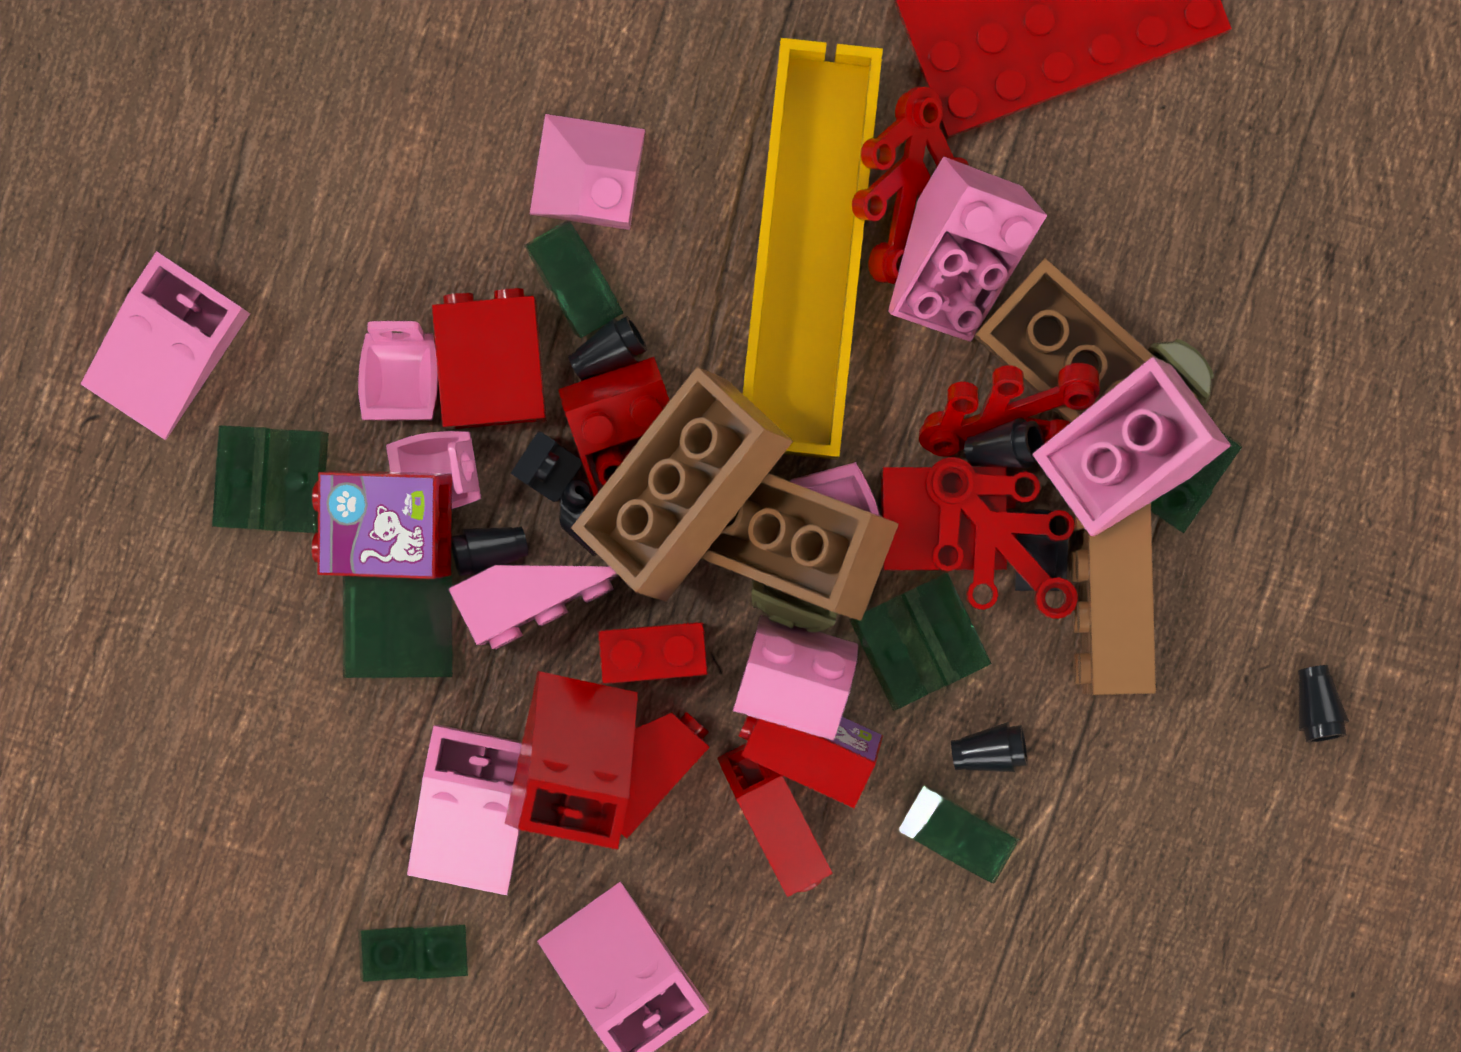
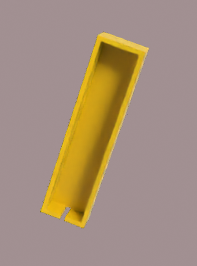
[742,38,883,460]

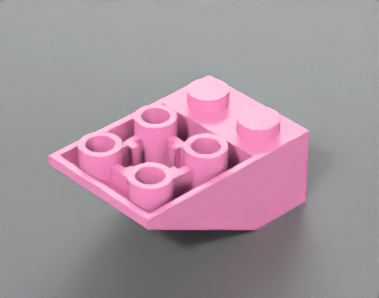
[888,156,1047,342]
[81,251,250,440]
[449,565,619,649]
[407,725,522,895]
[537,881,709,1052]

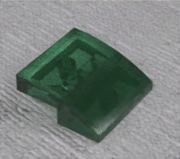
[212,425,329,534]
[849,572,992,711]
[343,575,453,678]

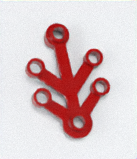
[852,86,969,284]
[919,363,1100,457]
[926,457,1078,619]

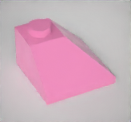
[530,114,645,230]

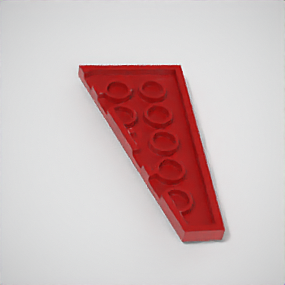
[894,0,1232,139]

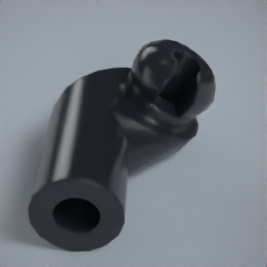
[559,480,598,557]

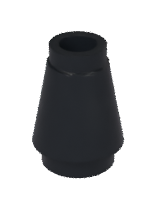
[568,316,647,381]
[964,417,1045,468]
[451,526,528,577]
[1298,665,1349,743]
[951,722,1028,772]

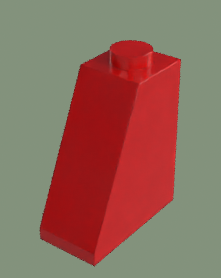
[621,712,710,839]
[717,743,833,897]

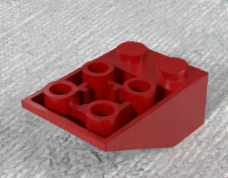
[558,357,670,497]
[504,671,638,850]

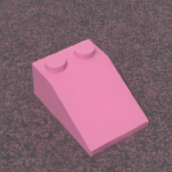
[1032,357,1231,537]
[733,615,858,741]

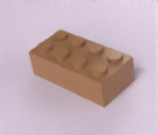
[974,258,1198,423]
[571,367,793,602]
[701,474,898,621]
[1069,502,1156,695]

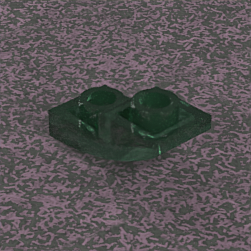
[524,220,624,338]
[1151,430,1242,533]
[899,786,1020,884]
[358,924,468,982]

